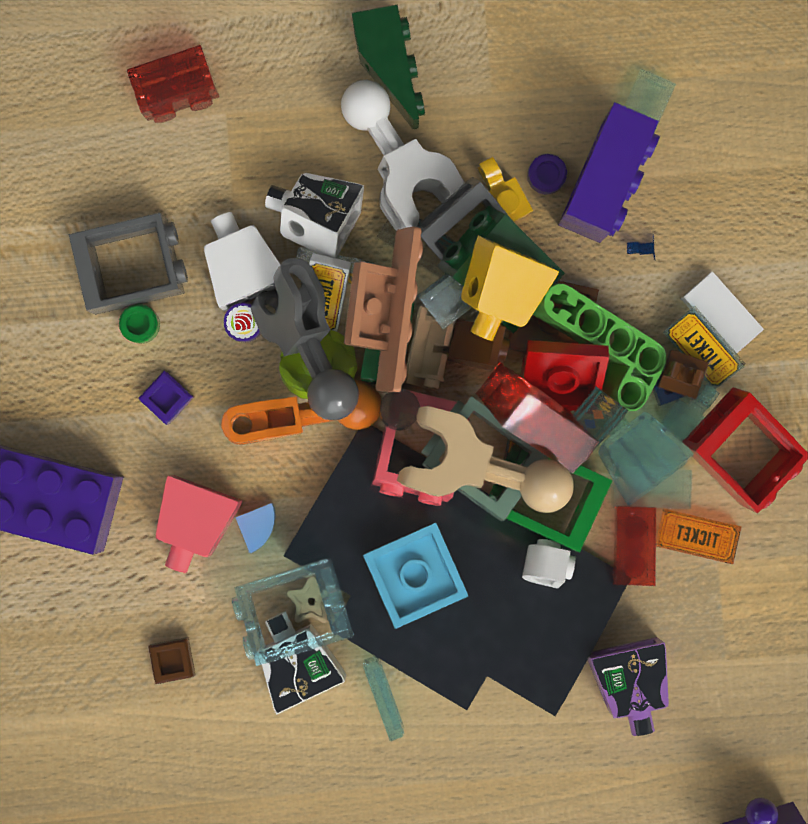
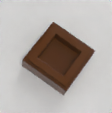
[148,637,196,685]

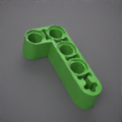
[533,283,666,411]

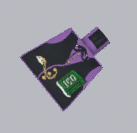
[588,637,669,736]

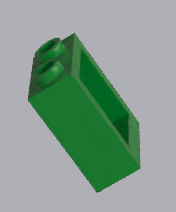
[488,444,613,553]

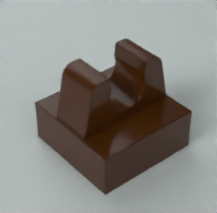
[657,350,709,400]

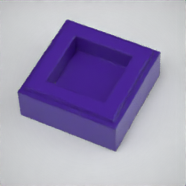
[138,370,194,425]

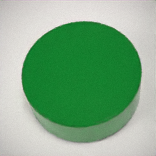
[119,304,160,344]

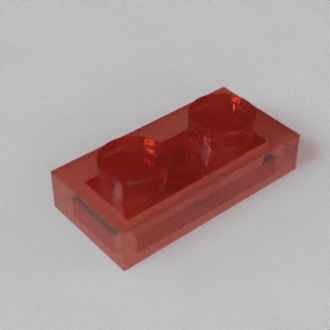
[614,506,656,586]

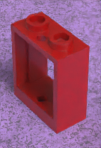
[680,387,808,514]

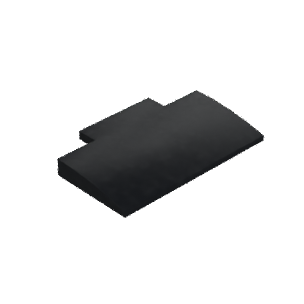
[283,425,631,717]

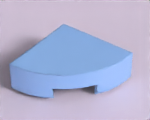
[235,503,276,553]

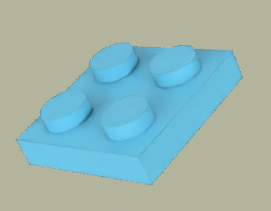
[363,523,468,629]

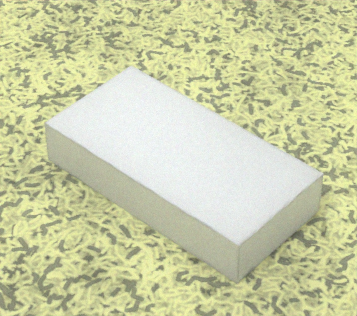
[681,272,764,356]

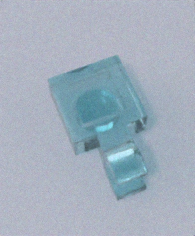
[655,384,720,453]

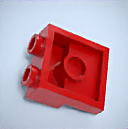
[519,340,609,412]

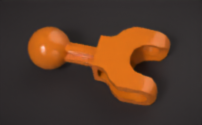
[221,380,382,445]

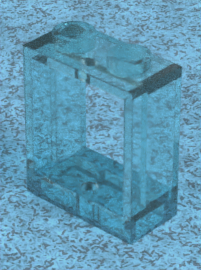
[232,559,354,666]

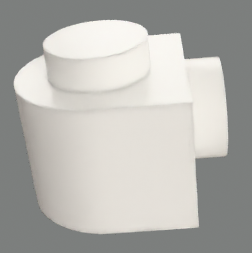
[522,539,576,588]

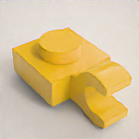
[477,157,533,222]

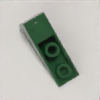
[352,4,425,129]

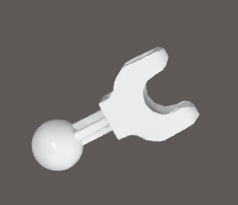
[341,80,465,231]

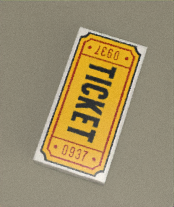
[309,253,352,332]

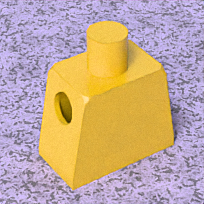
[461,235,559,341]

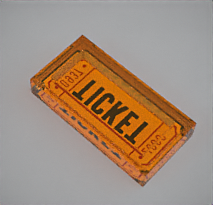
[655,508,741,564]

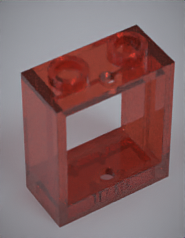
[476,362,599,473]

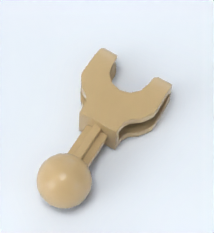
[397,406,574,513]

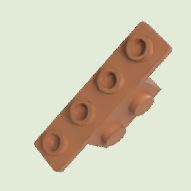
[344,226,423,392]

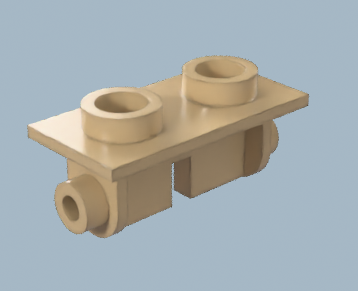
[404,306,456,391]

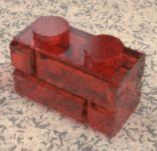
[127,45,220,123]

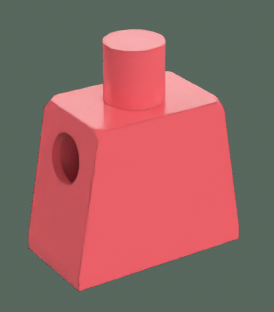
[156,475,243,573]

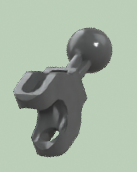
[251,258,359,421]

